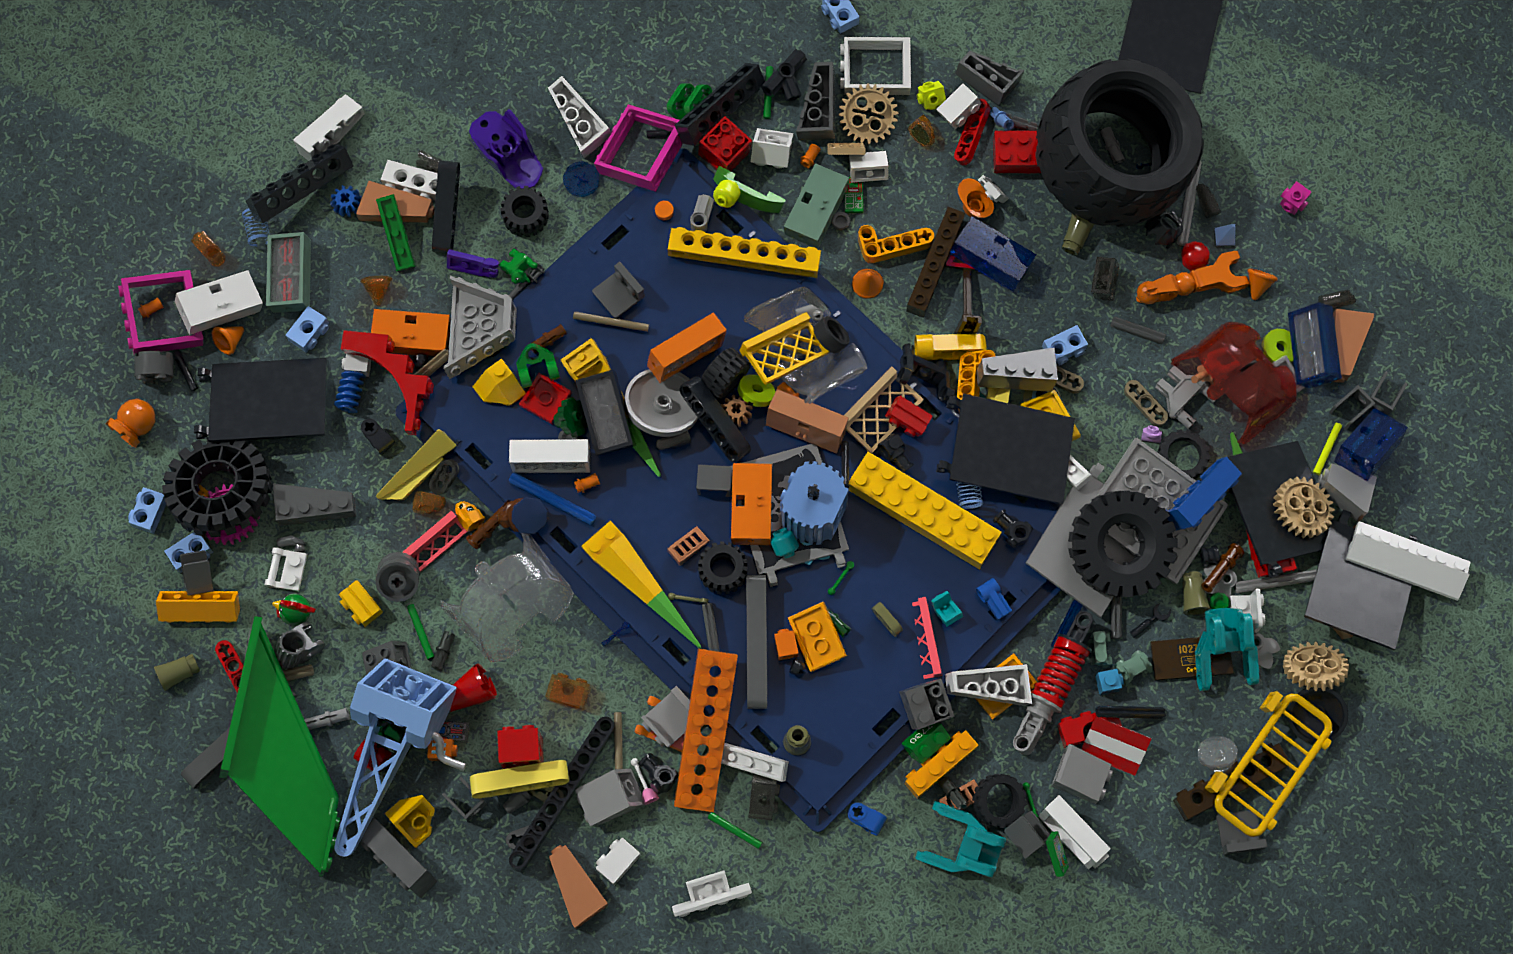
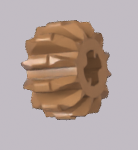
[721,395,752,428]

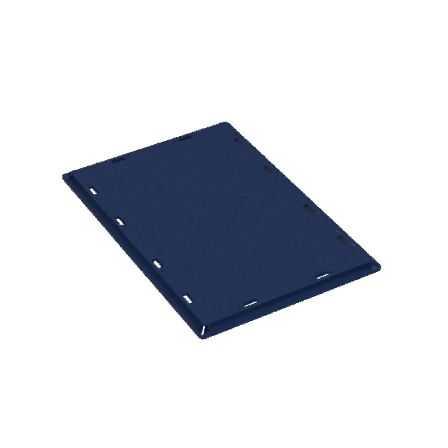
[396,148,1061,832]

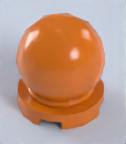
[105,399,155,448]

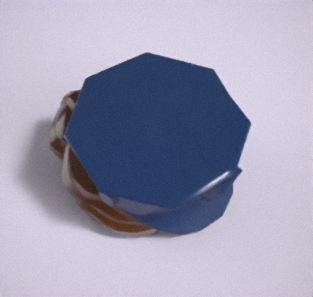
[498,497,548,534]

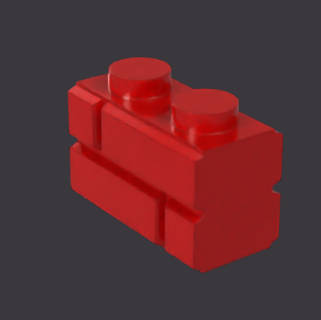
[885,396,932,437]

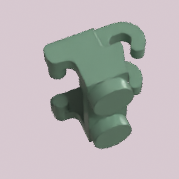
[1084,631,1113,666]
[1114,650,1153,687]

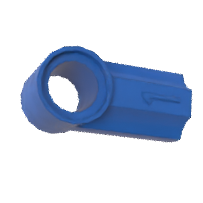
[976,578,1012,620]

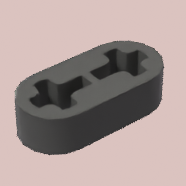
[506,825,543,850]

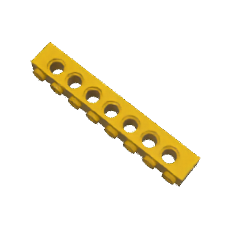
[668,227,821,278]

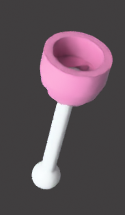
[631,758,659,805]

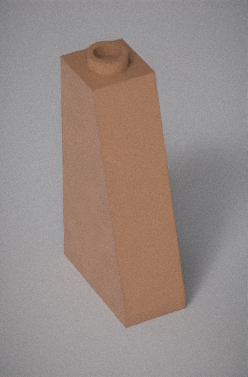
[356,181,435,222]
[1328,309,1374,382]
[549,845,608,929]

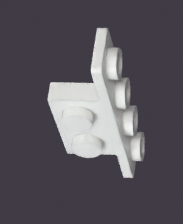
[672,871,752,917]

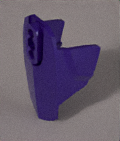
[469,109,543,189]

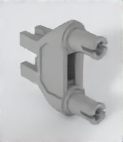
[1155,366,1221,429]

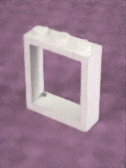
[840,37,911,95]
[1038,795,1110,869]

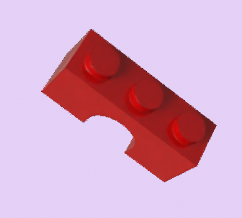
[1057,705,1122,748]

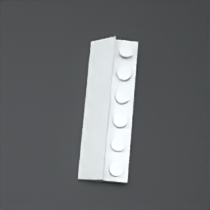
[1346,521,1470,601]

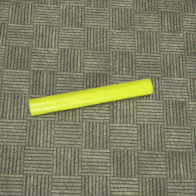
[1313,423,1342,476]

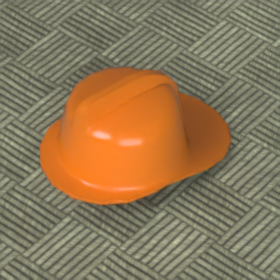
[958,178,994,219]

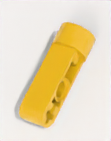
[914,334,987,361]

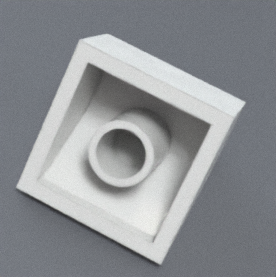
[751,128,793,168]

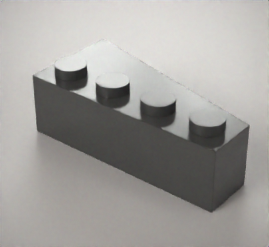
[273,484,357,526]
[360,819,437,898]

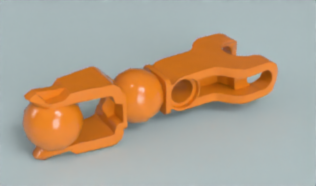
[1136,251,1250,305]

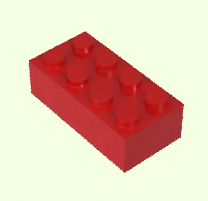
[993,131,1041,173]

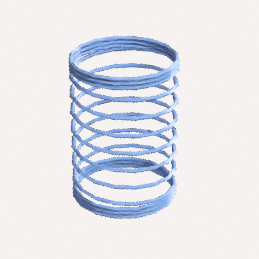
[242,208,270,247]
[956,482,983,509]

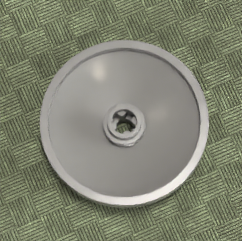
[624,369,698,437]

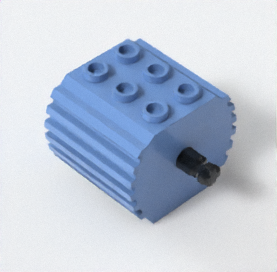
[780,461,849,545]

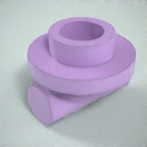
[1141,425,1162,443]

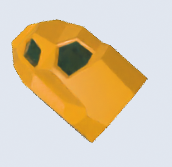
[455,501,485,532]

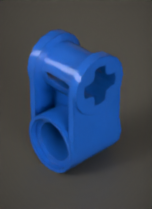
[847,803,887,836]

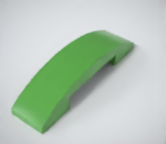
[713,166,785,213]

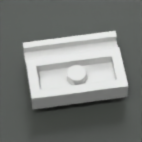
[978,175,1009,203]

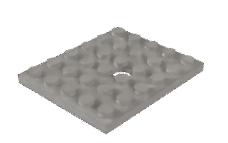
[1096,438,1228,584]

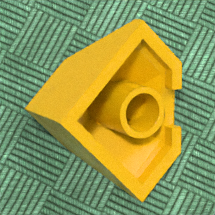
[472,359,526,406]
[385,795,435,848]

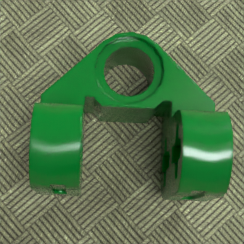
[667,83,712,120]
[516,343,560,388]

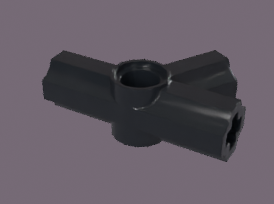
[761,49,807,102]

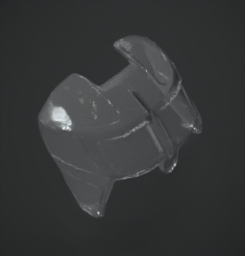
[744,287,867,404]
[440,533,574,662]

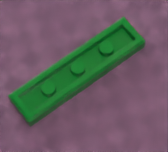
[376,194,416,272]

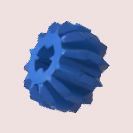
[330,185,362,217]

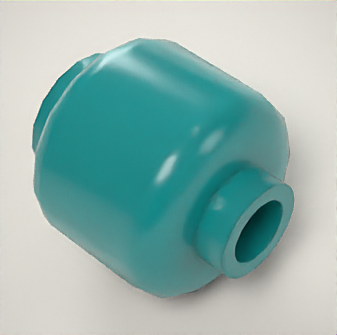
[770,528,799,559]

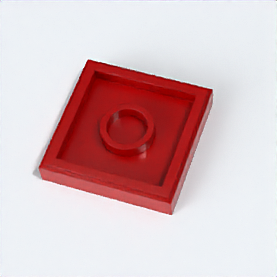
[519,373,572,424]

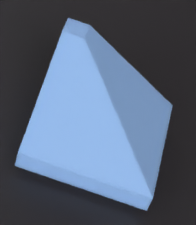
[1215,224,1235,246]

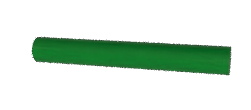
[763,66,773,119]
[407,604,434,660]
[708,812,763,849]

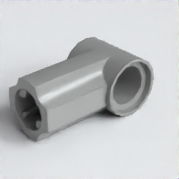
[690,194,714,232]

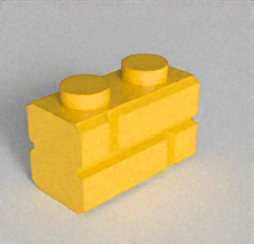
[339,580,383,627]

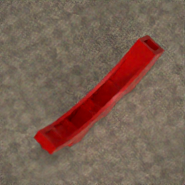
[341,331,434,435]

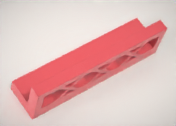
[402,511,467,572]
[912,597,942,679]

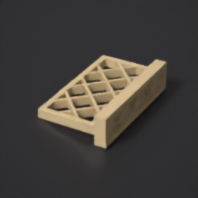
[844,366,924,454]

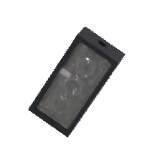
[575,370,636,456]

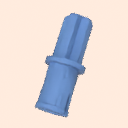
[989,107,1014,131]

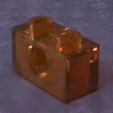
[545,673,591,710]

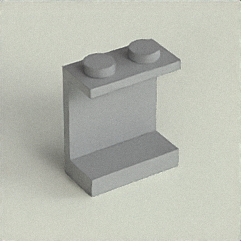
[641,686,690,748]

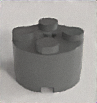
[134,351,174,384]

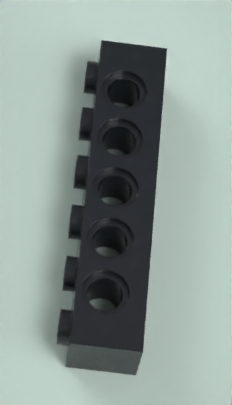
[674,63,765,146]
[246,144,354,223]

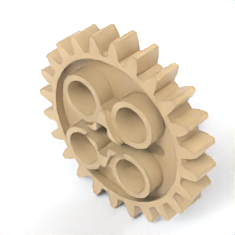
[838,83,898,144]
[1273,477,1335,538]
[1283,642,1349,691]

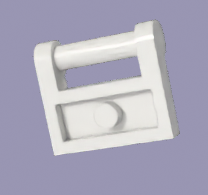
[264,548,307,592]

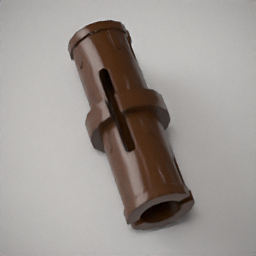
[529,324,567,354]

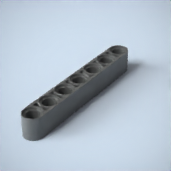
[746,575,767,709]
[181,689,297,789]

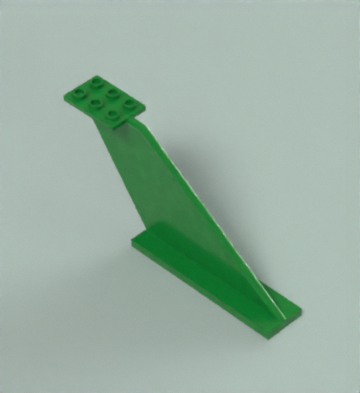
[219,616,340,877]

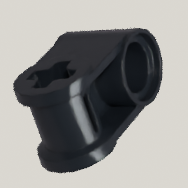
[361,419,396,455]

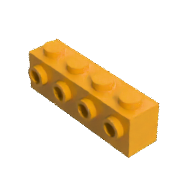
[156,591,240,623]
[905,730,978,799]

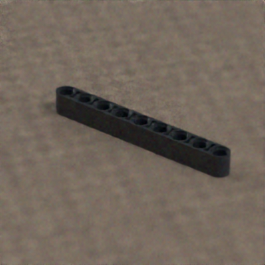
[509,717,614,872]

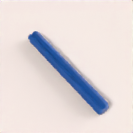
[509,473,596,525]

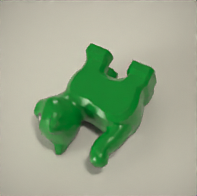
[499,249,538,284]

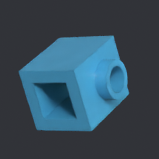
[1095,669,1124,695]

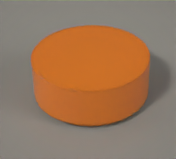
[655,201,674,220]

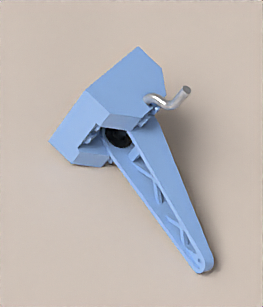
[334,658,466,857]

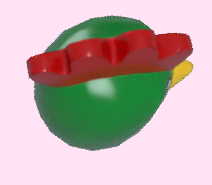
[272,594,316,626]

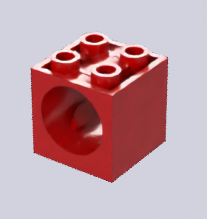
[698,116,752,171]

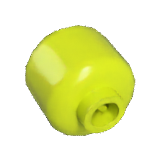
[713,180,741,208]

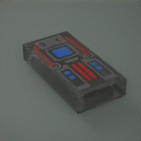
[439,721,470,743]

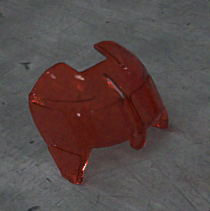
[1170,322,1297,445]

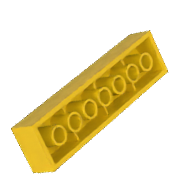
[848,452,1002,570]

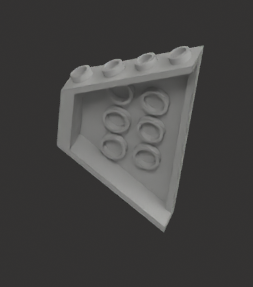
[444,276,517,379]

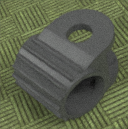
[274,622,325,670]

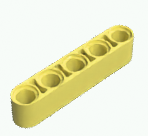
[470,760,569,799]

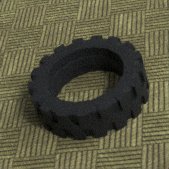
[1157,429,1210,479]
[972,774,1027,828]

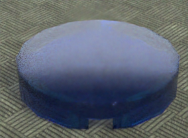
[563,161,600,197]

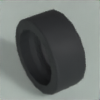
[814,316,850,354]

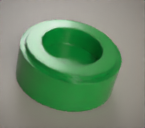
[1210,592,1229,609]

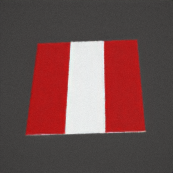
[1081,716,1152,776]

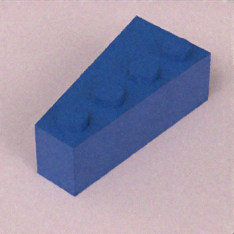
[1166,457,1242,531]

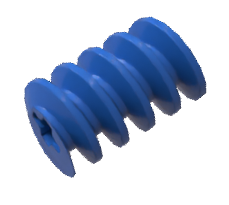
[334,371,366,413]

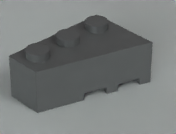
[955,51,1024,105]

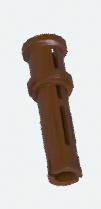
[466,500,511,549]
[1201,543,1244,592]

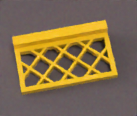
[739,312,829,385]

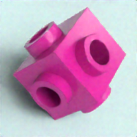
[1280,181,1311,215]

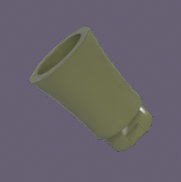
[1061,214,1095,255]
[1182,571,1211,615]
[154,654,200,691]
[783,725,811,755]

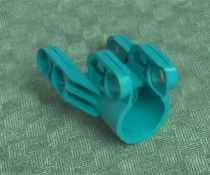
[1195,608,1259,691]
[915,801,1006,877]

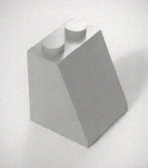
[1317,464,1377,522]
[1051,744,1113,804]
[575,769,645,826]

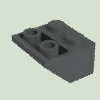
[899,678,954,730]

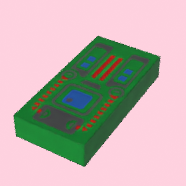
[1046,831,1069,877]

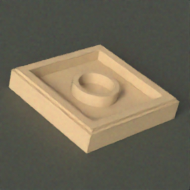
[827,143,865,155]

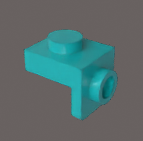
[931,591,963,627]

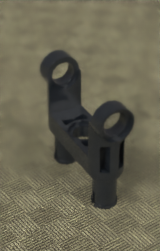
[896,343,955,404]

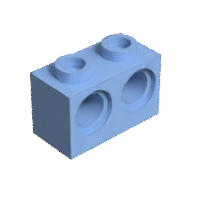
[821,0,859,34]
[1042,325,1088,365]
[128,487,166,534]
[164,532,213,574]

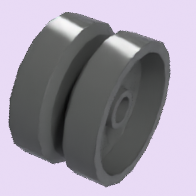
[375,552,420,602]

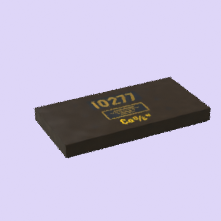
[1150,637,1234,681]

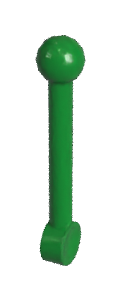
[828,561,854,595]
[1023,782,1039,819]

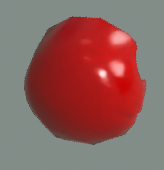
[1181,241,1210,271]

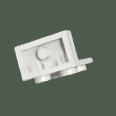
[1229,589,1265,633]

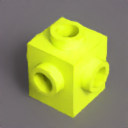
[917,81,946,110]

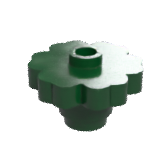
[554,397,588,437]

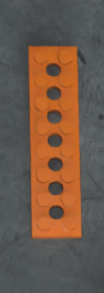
[674,649,738,812]

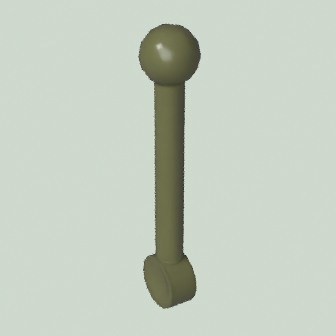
[668,593,709,604]

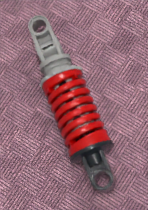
[1013,611,1096,755]

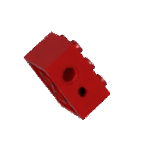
[497,725,544,769]

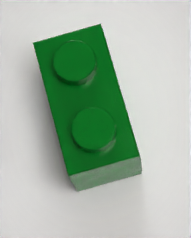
[901,722,951,764]

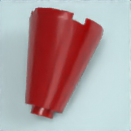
[450,663,497,712]

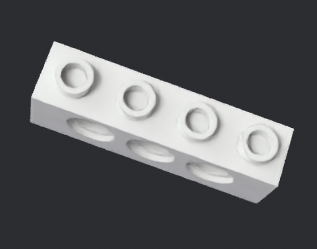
[381,160,460,200]

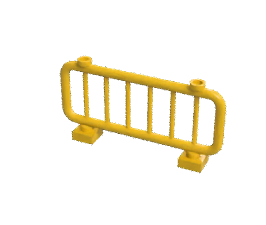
[1205,691,1332,837]

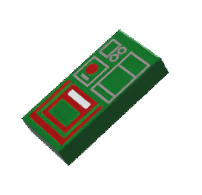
[844,177,863,213]

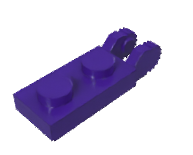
[447,249,499,278]

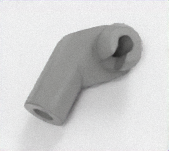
[795,305,823,321]

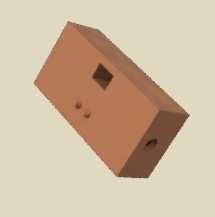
[766,389,849,453]

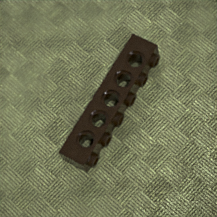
[906,207,965,318]
[1173,743,1290,821]

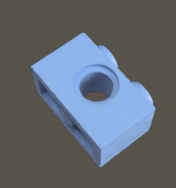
[285,306,329,353]

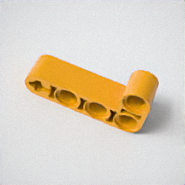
[858,225,934,263]
[957,350,996,414]

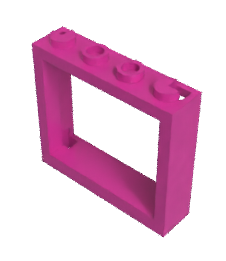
[594,104,682,192]
[118,270,203,355]

